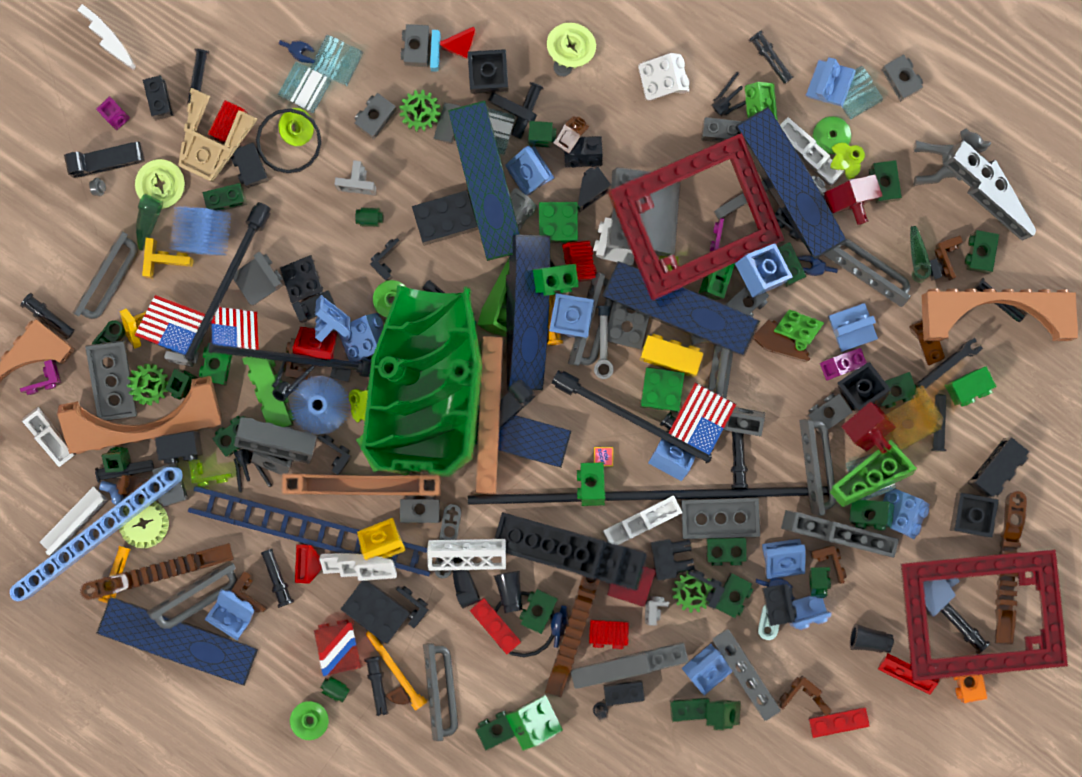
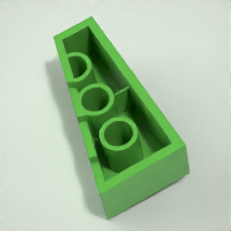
[242,357,295,427]
[830,440,917,507]

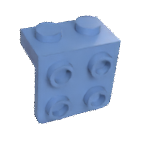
[338,313,384,362]
[883,487,930,540]
[205,590,254,641]

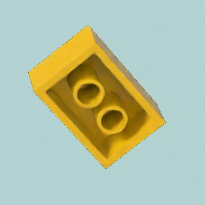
[639,334,703,378]

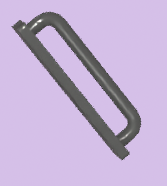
[73,231,138,319]
[824,239,911,307]
[568,272,613,366]
[708,345,733,398]
[799,419,836,516]
[147,561,237,629]
[713,629,781,721]
[423,643,458,742]

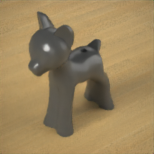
[913,128,991,186]

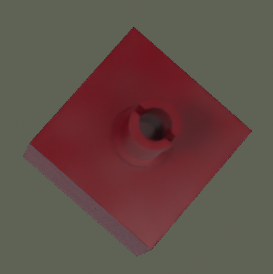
[823,175,883,226]
[841,402,897,454]
[607,566,656,607]

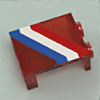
[314,619,363,676]

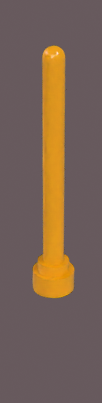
[366,631,428,711]

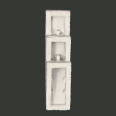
[78,4,136,70]
[780,117,845,186]
[603,496,682,545]
[320,553,397,581]

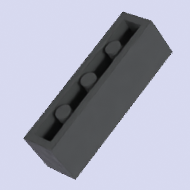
[234,417,317,464]

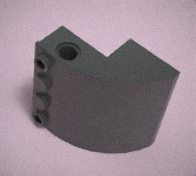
[606,168,681,256]

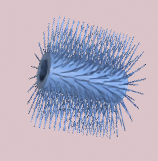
[169,206,231,256]
[289,376,351,434]

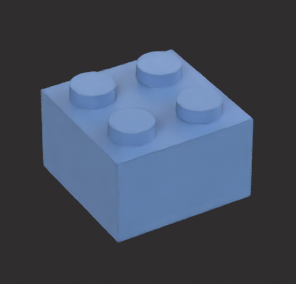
[735,243,793,297]

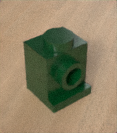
[166,368,199,400]
[101,446,131,473]
[809,567,831,598]

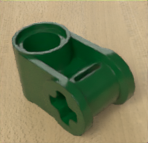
[92,320,125,344]

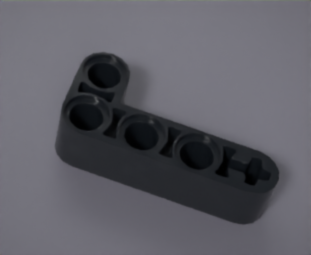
[64,142,145,178]
[475,379,536,442]

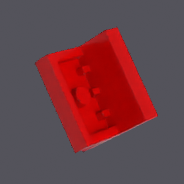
[292,326,338,359]

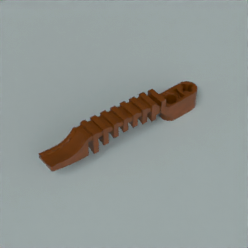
[995,491,1027,645]
[80,543,234,600]
[545,576,600,698]

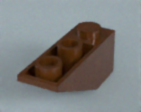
[753,319,810,362]

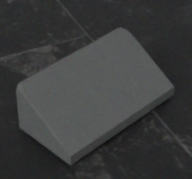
[433,103,462,144]

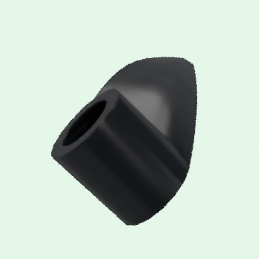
[453,557,481,609]

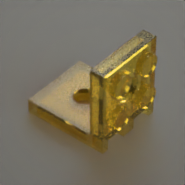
[886,386,943,451]

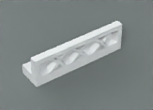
[40,487,108,556]
[428,539,506,570]

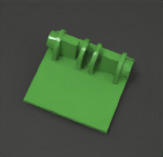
[774,310,824,351]

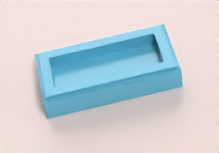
[430,30,441,72]

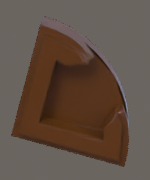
[385,685,411,705]
[812,696,832,716]

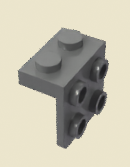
[233,251,284,305]

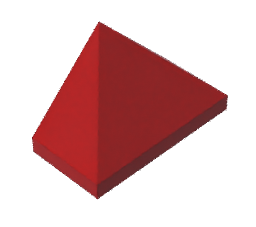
[439,26,476,59]
[295,544,322,584]

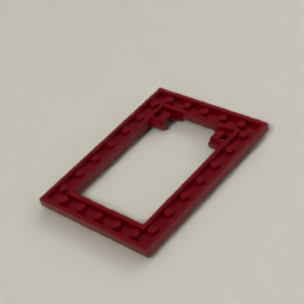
[607,133,785,300]
[900,550,1068,681]

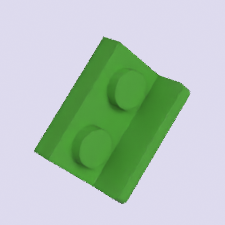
[745,82,778,121]

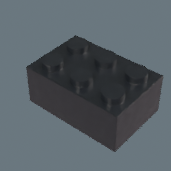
[412,190,478,246]
[968,437,1030,497]
[340,580,411,644]

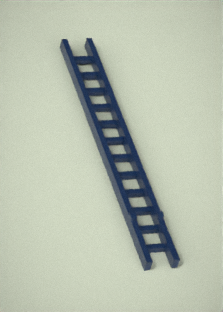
[188,486,431,577]

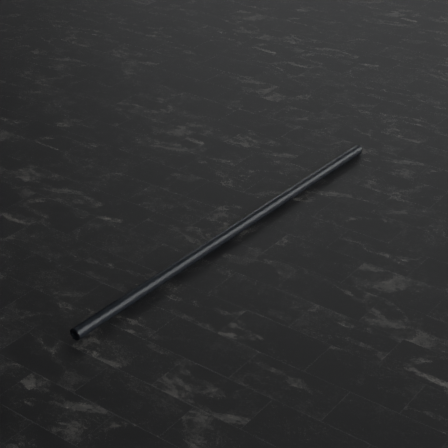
[468,486,829,505]

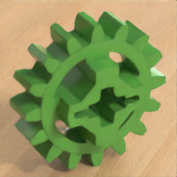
[399,90,441,132]
[127,363,168,405]
[672,571,713,613]

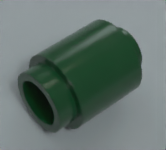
[355,207,384,227]
[320,676,350,703]

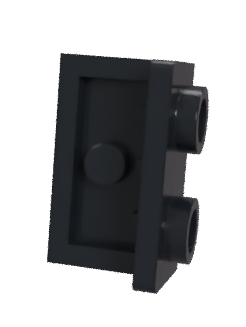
[564,136,603,168]

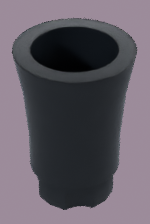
[494,571,523,613]
[850,623,894,653]

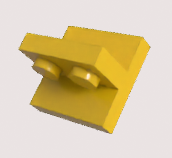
[357,518,406,560]

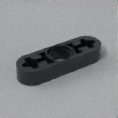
[487,92,537,122]

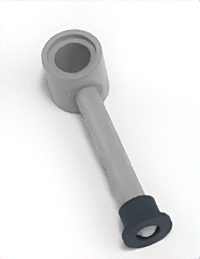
[594,306,613,379]

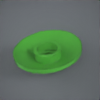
[813,116,851,154]
[373,280,406,318]
[290,701,329,740]

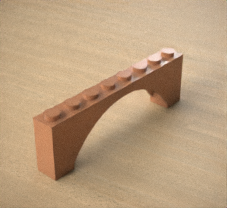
[921,288,1078,341]
[0,319,75,382]
[476,337,503,495]
[57,376,222,454]
[282,474,442,496]

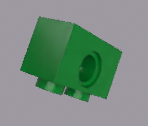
[199,343,232,386]
[577,462,605,506]

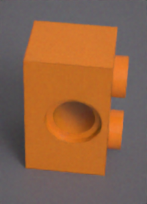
[953,675,987,703]

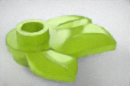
[830,143,865,180]
[348,389,368,423]

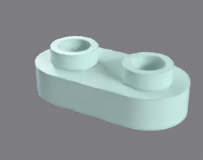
[758,605,779,640]

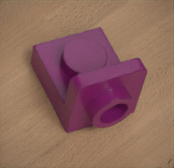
[96,96,130,130]

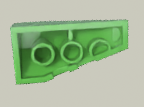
[477,259,509,337]

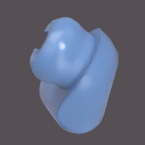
[99,481,124,505]

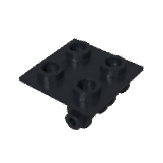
[280,255,323,304]

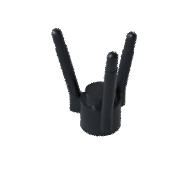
[711,72,746,116]
[271,361,315,401]
[233,449,272,493]

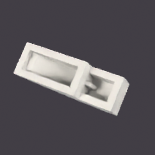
[22,407,74,467]

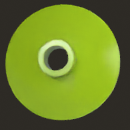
[278,108,314,146]

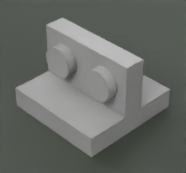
[334,160,377,196]

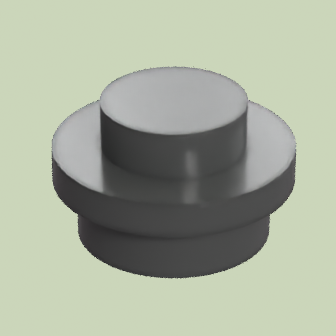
[553,61,572,77]
[89,177,106,197]

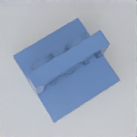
[806,57,856,107]
[505,145,554,196]
[549,293,595,338]
[315,295,350,342]
[828,303,878,352]
[648,438,696,481]
[762,539,806,579]
[681,644,733,695]

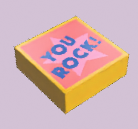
[594,447,613,467]

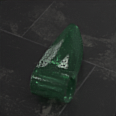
[136,194,163,251]
[910,226,931,283]

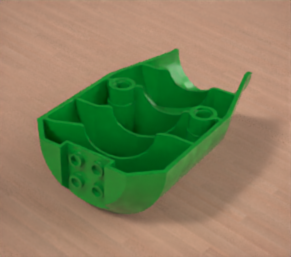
[361,285,482,477]

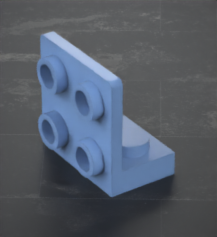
[789,595,832,630]

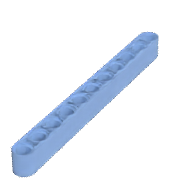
[10,467,183,601]

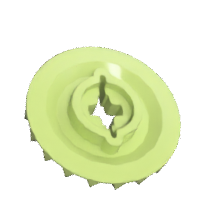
[547,23,596,69]
[135,159,185,209]
[119,498,169,548]

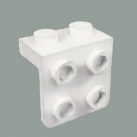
[639,53,690,100]
[593,217,635,265]

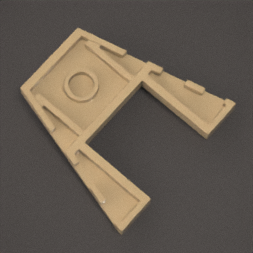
[178,88,258,182]

